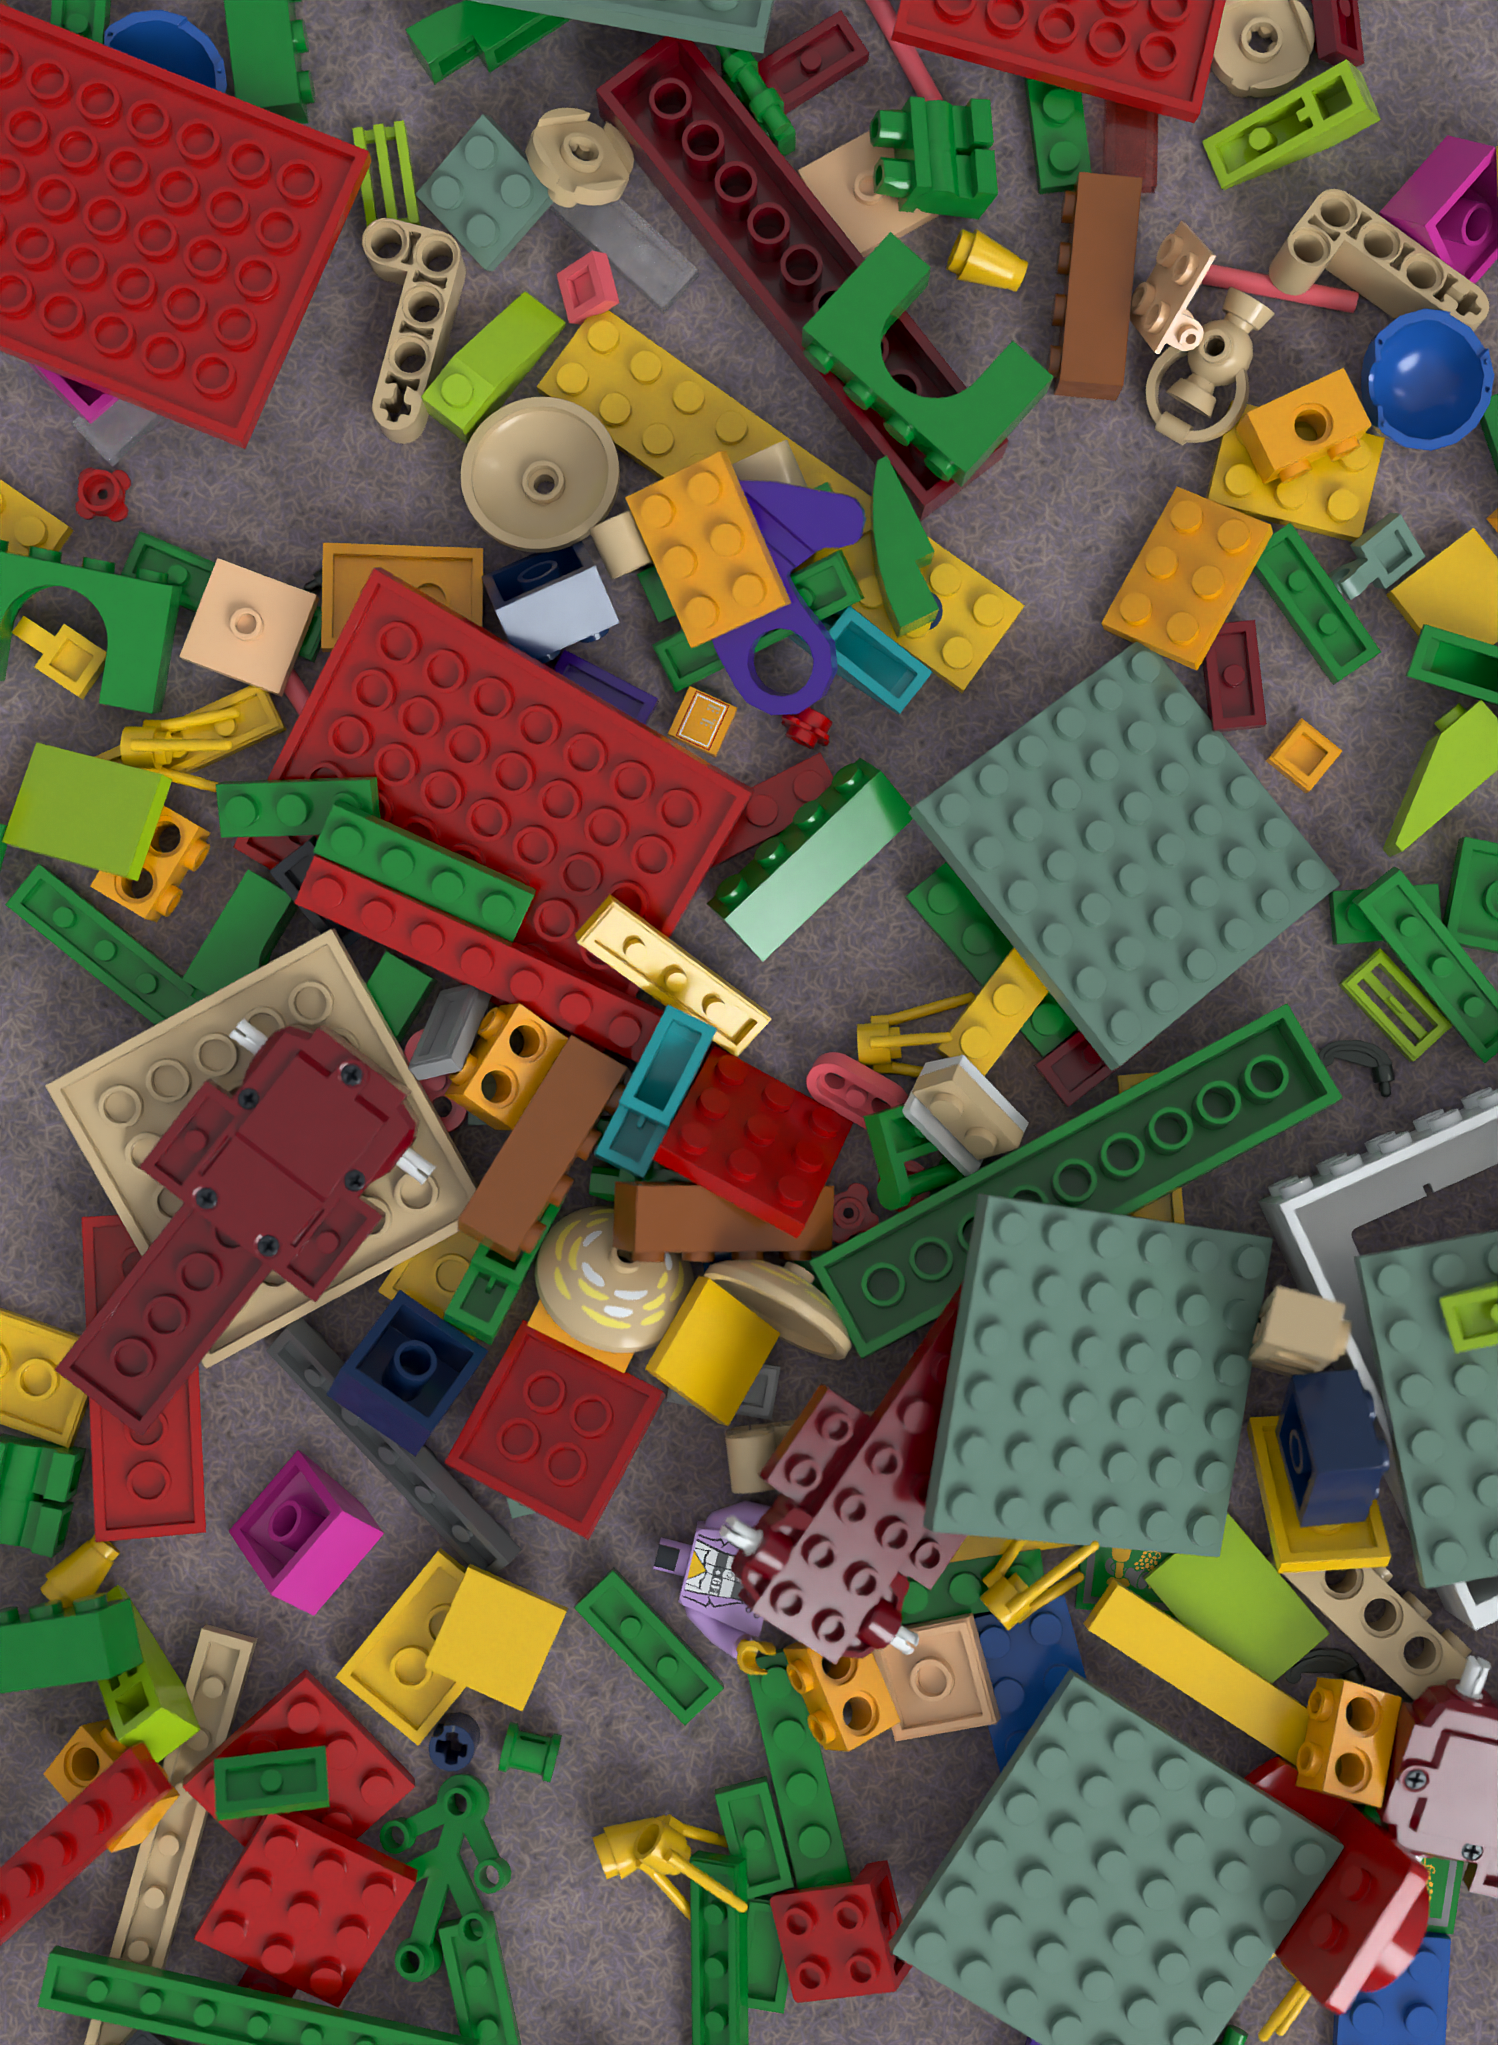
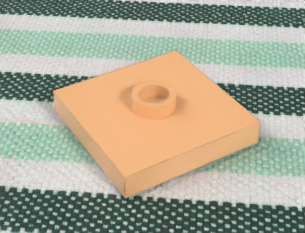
[797,131,939,257]
[179,558,320,697]
[872,1613,1001,1742]

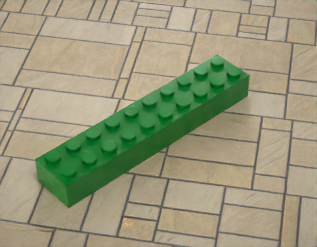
[810,1003,1343,1360]

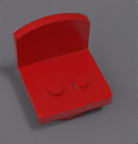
[1244,1756,1430,2015]

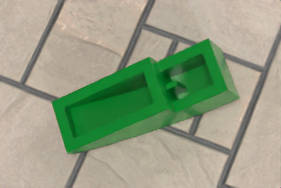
[405,0,571,84]
[871,456,939,638]
[1405,624,1498,706]
[443,1193,568,1345]

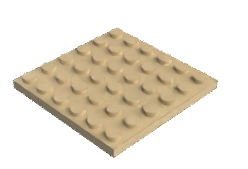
[45,928,478,1369]

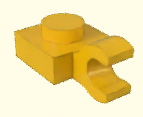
[12,615,107,700]

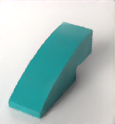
[788,606,933,715]
[595,1005,717,1181]

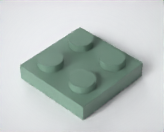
[415,114,553,271]

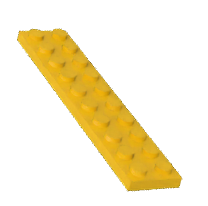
[537,310,1025,693]

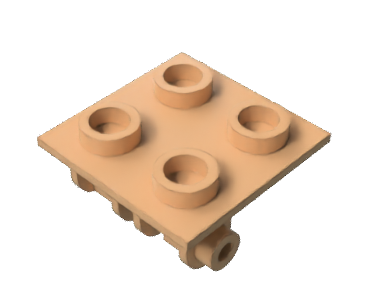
[1130,221,1216,354]

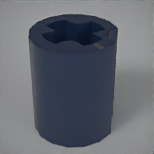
[428,1712,480,1772]

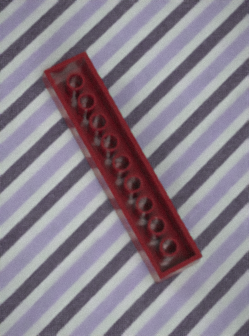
[596,36,1009,522]

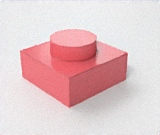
[556,251,620,325]

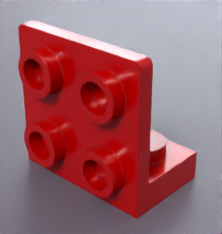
[770,1860,912,2003]

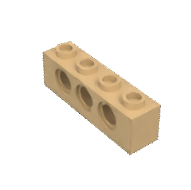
[1247,1286,1351,1377]
[1267,1552,1472,1701]

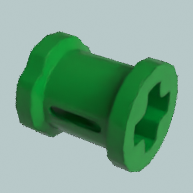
[498,1722,562,1782]

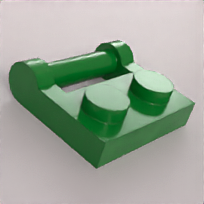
[864,1102,965,1210]

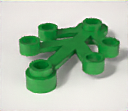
[380,1773,511,1982]

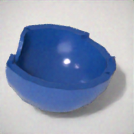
[104,9,227,94]
[1361,308,1494,451]

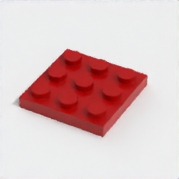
[652,1046,854,1239]
[444,1320,666,1540]
[182,1669,415,1848]
[194,1811,418,2008]

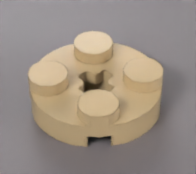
[1211,0,1315,98]
[525,108,634,207]

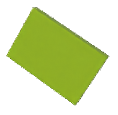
[2,742,172,881]
[1143,1512,1330,1683]

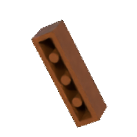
[1046,172,1142,401]
[458,1035,627,1262]
[613,1181,834,1262]

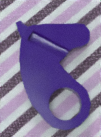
[712,475,866,715]

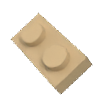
[912,1064,1024,1160]

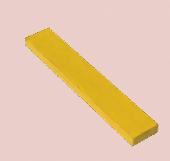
[1083,1579,1342,1779]

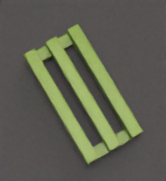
[352,120,421,226]
[1338,948,1452,1062]

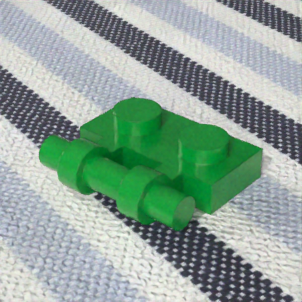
[715,45,796,157]

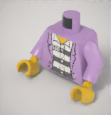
[653,1501,776,1675]

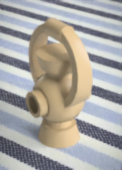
[1146,287,1275,446]

